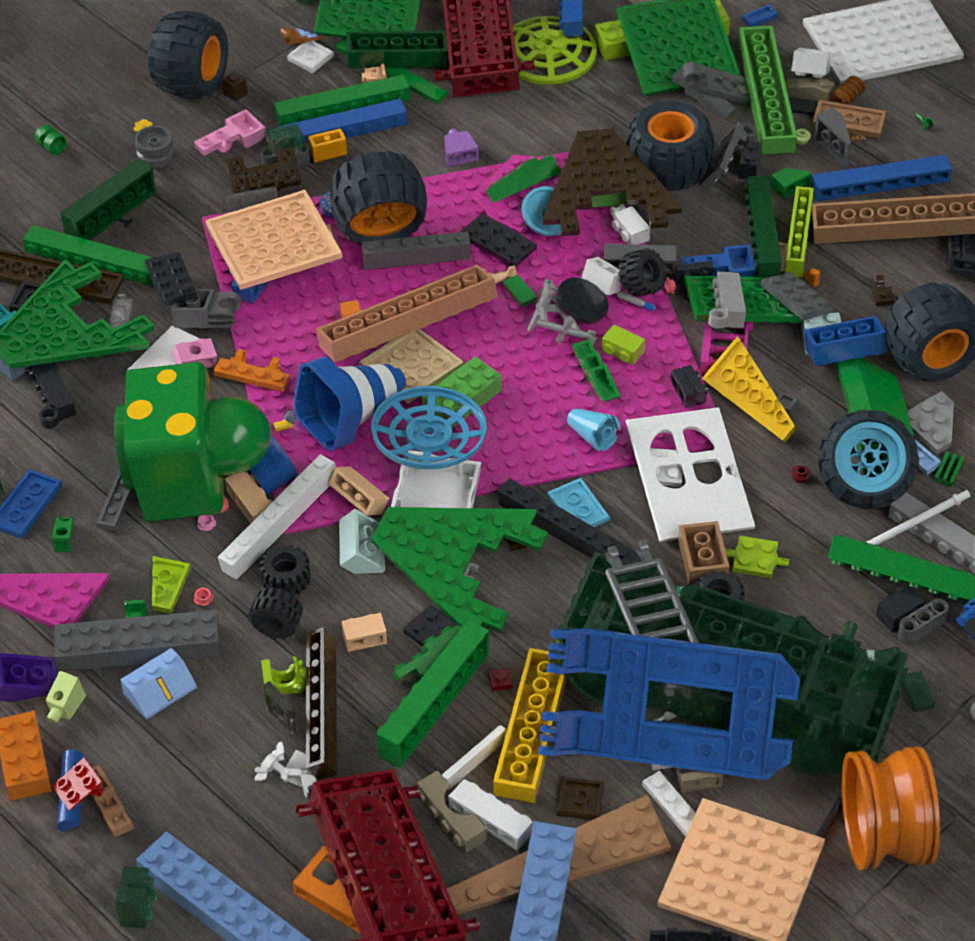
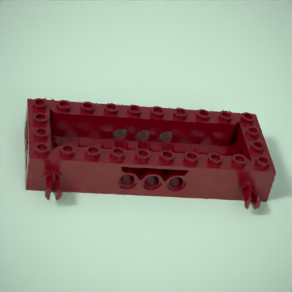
[434,0,535,97]
[295,769,480,941]

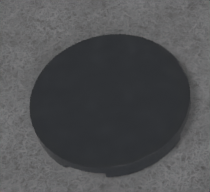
[556,277,609,324]

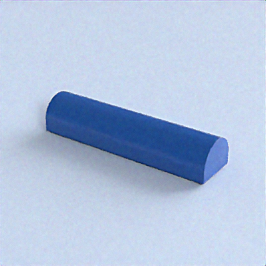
[57,750,85,832]

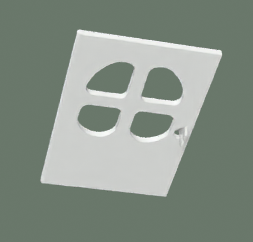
[626,408,755,542]

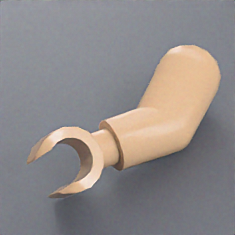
[484,266,517,284]

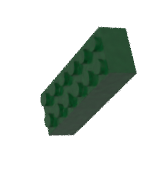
[346,31,448,69]
[60,158,156,240]

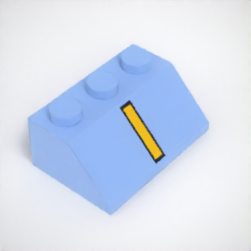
[120,648,197,720]

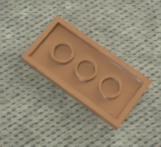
[812,100,886,138]

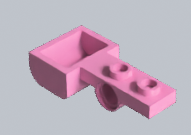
[194,109,266,156]

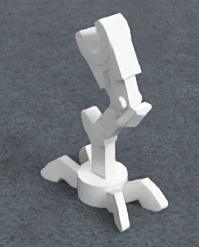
[255,742,316,798]

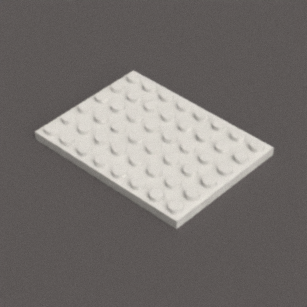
[803,0,964,85]

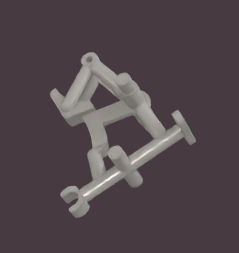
[528,279,597,345]

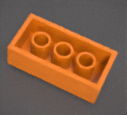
[0,710,52,801]

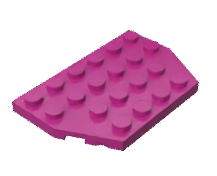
[473,155,564,235]

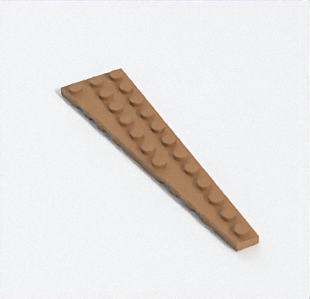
[447,794,671,915]

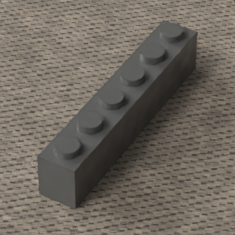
[361,232,471,270]

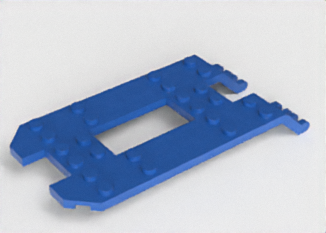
[538,628,800,780]

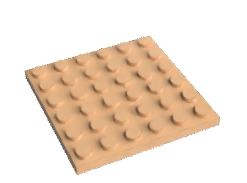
[205,190,342,290]
[658,798,825,941]

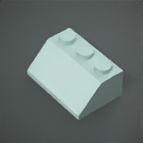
[339,509,385,574]

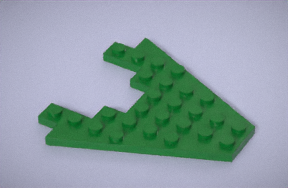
[0,260,154,369]
[371,507,548,632]

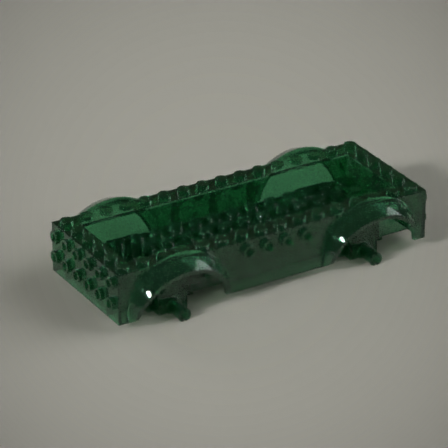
[549,552,908,776]

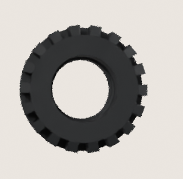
[618,248,666,296]
[260,544,311,596]
[693,571,745,625]
[248,588,303,639]

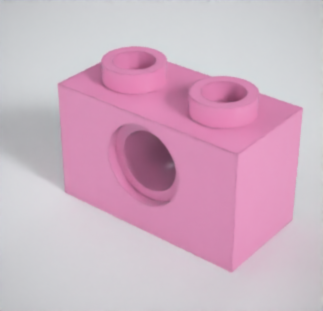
[174,338,217,368]

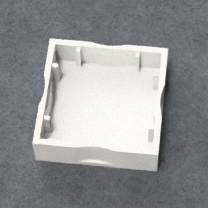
[391,450,481,508]

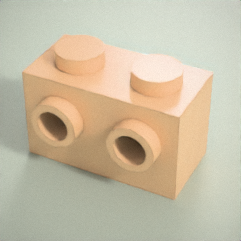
[341,613,387,652]

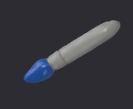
[616,292,656,311]

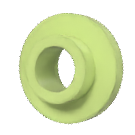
[796,129,811,145]

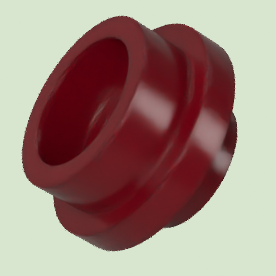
[792,465,811,483]

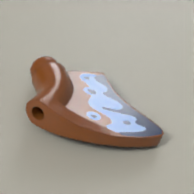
[280,27,323,44]

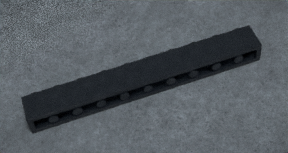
[498,478,668,595]

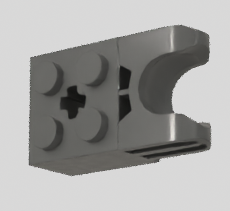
[171,289,242,329]

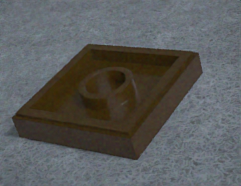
[557,777,604,820]

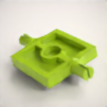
[725,535,789,579]

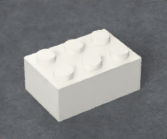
[792,48,832,78]

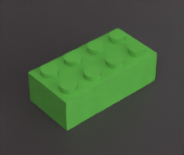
[422,356,502,428]

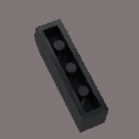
[27,362,76,429]

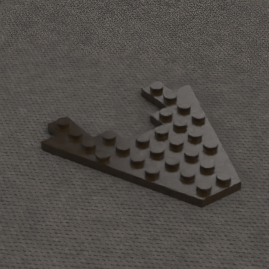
[543,128,682,236]

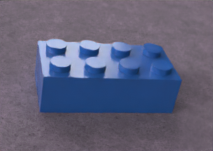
[804,316,888,366]
[248,434,298,495]

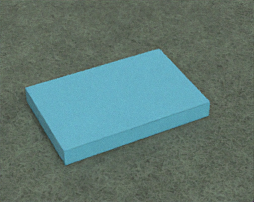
[547,478,610,527]

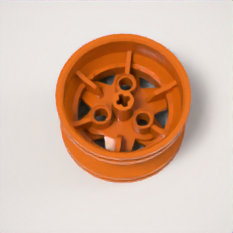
[842,747,940,870]

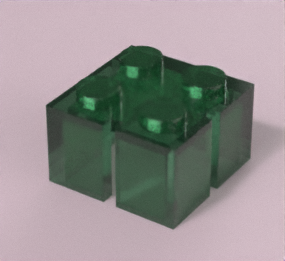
[115,866,157,929]

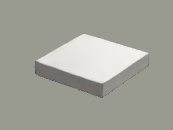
[287,41,334,73]

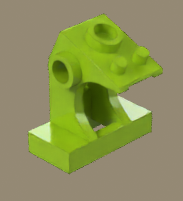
[261,656,306,705]

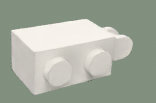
[610,204,650,245]

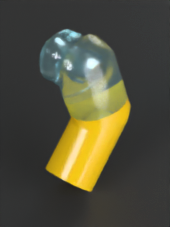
[273,410,297,432]

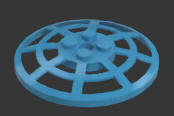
[371,386,487,469]

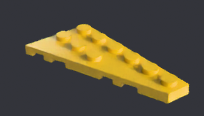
[702,336,797,443]

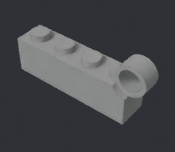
[708,272,746,328]

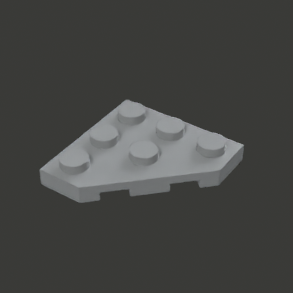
[907,391,954,455]

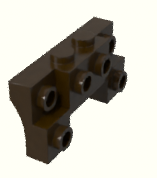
[225,147,301,194]

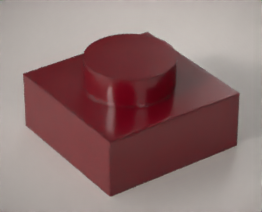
[489,668,512,691]

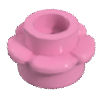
[197,515,216,531]

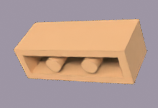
[328,466,389,516]
[225,472,272,524]

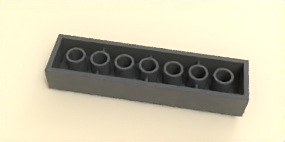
[55,610,221,672]

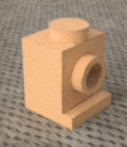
[362,64,386,83]

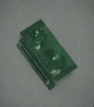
[265,124,304,152]

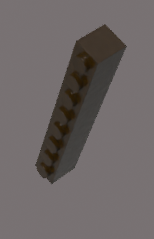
[306,627,337,780]

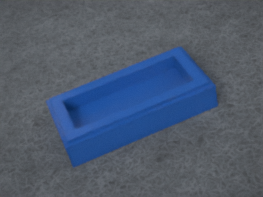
[742,4,778,27]

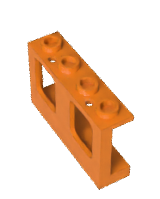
[293,846,361,934]

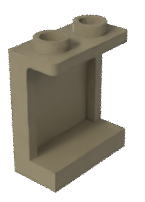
[674,767,723,793]

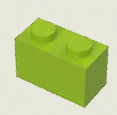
[602,325,645,365]

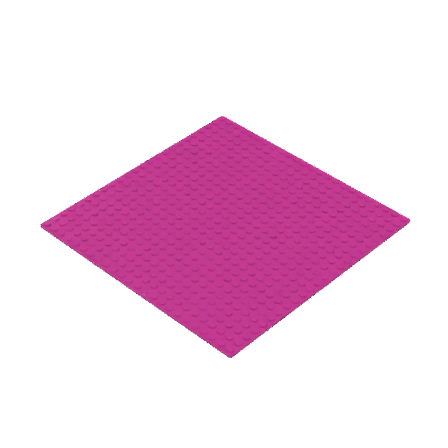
[202,151,715,534]

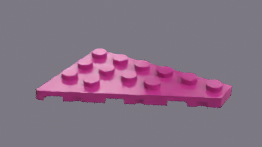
[0,573,109,629]

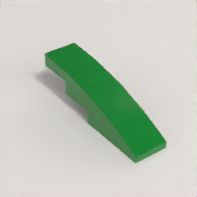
[572,339,620,402]

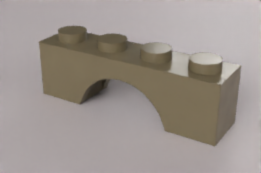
[417,770,487,853]

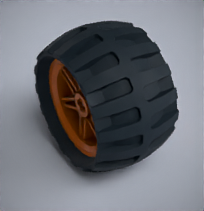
[330,151,427,246]

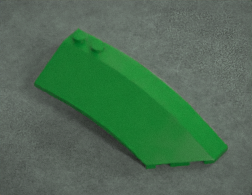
[835,358,914,473]

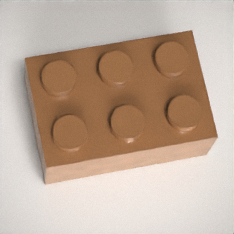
[678,521,729,586]

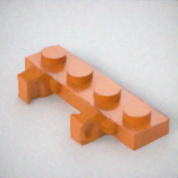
[214,349,290,392]

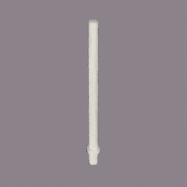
[867,490,971,545]

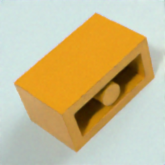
[308,128,347,163]

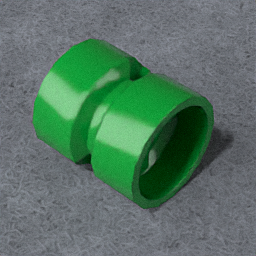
[34,124,67,155]

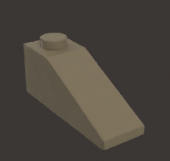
[785,77,835,102]

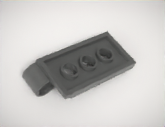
[682,62,750,105]
[701,122,756,188]

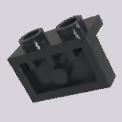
[676,261,713,293]

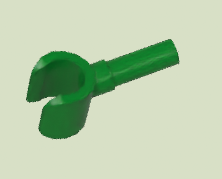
[915,113,934,130]

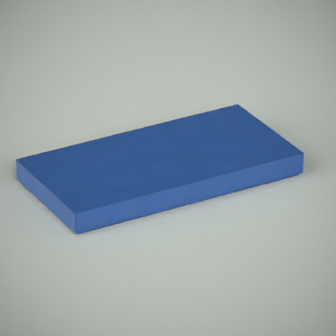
[0,469,63,539]

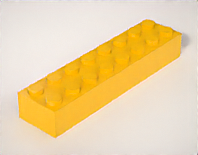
[493,648,568,803]

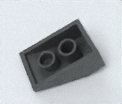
[814,107,851,169]

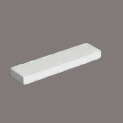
[442,725,506,789]

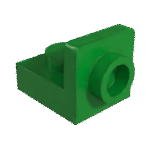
[125,600,147,618]

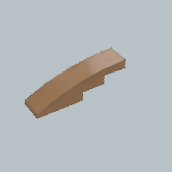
[90,765,134,838]

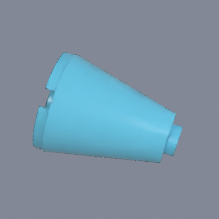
[567,408,620,451]

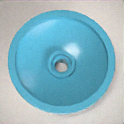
[522,186,561,236]

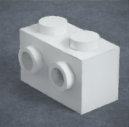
[582,257,622,295]

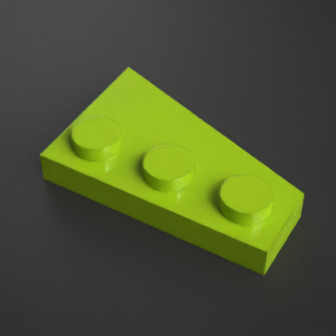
[152,556,191,614]

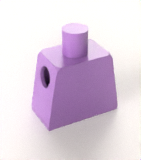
[444,129,479,167]

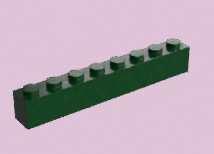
[743,176,782,277]

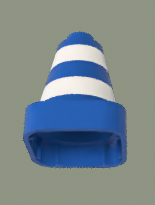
[293,357,406,451]

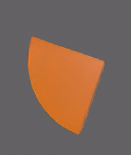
[803,268,820,287]

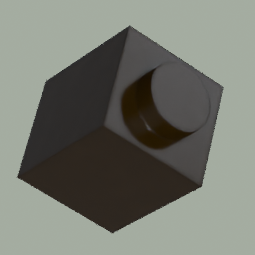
[222,71,248,102]

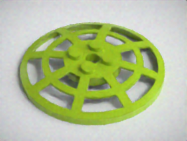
[513,16,597,85]

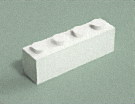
[449,779,533,851]

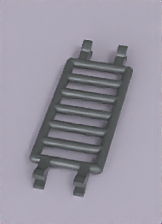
[605,539,705,697]

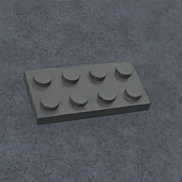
[761,272,833,320]

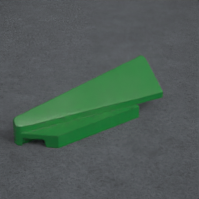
[486,154,561,202]

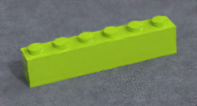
[785,186,814,277]

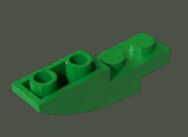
[391,625,460,682]

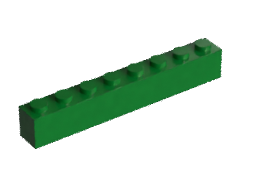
[274,75,410,126]
[23,225,153,286]

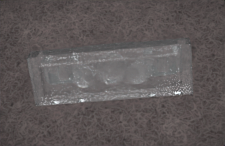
[110,294,133,329]

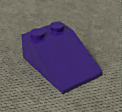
[0,653,58,702]

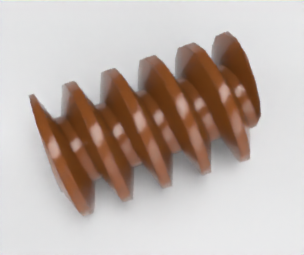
[830,76,866,105]

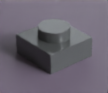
[777,391,798,415]

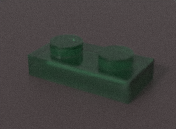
[901,671,935,712]

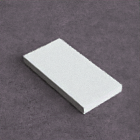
[128,325,199,370]

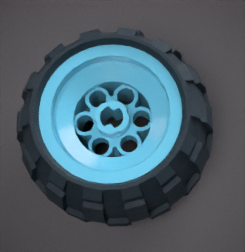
[818,409,919,509]

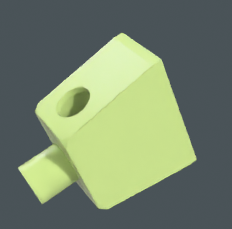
[46,671,86,724]

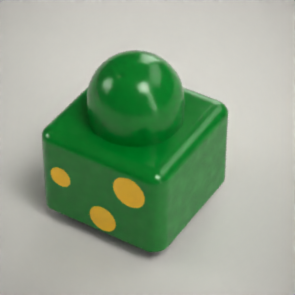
[115,362,271,522]

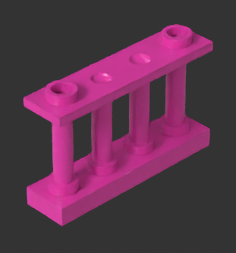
[700,321,753,375]

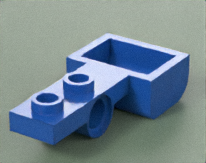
[680,244,756,277]

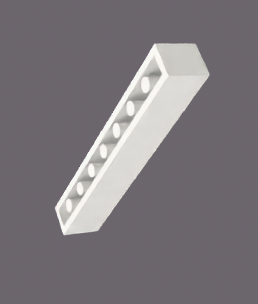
[218,454,336,580]

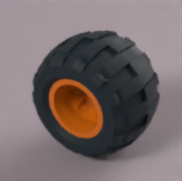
[148,11,229,98]
[626,101,714,191]
[884,282,975,382]

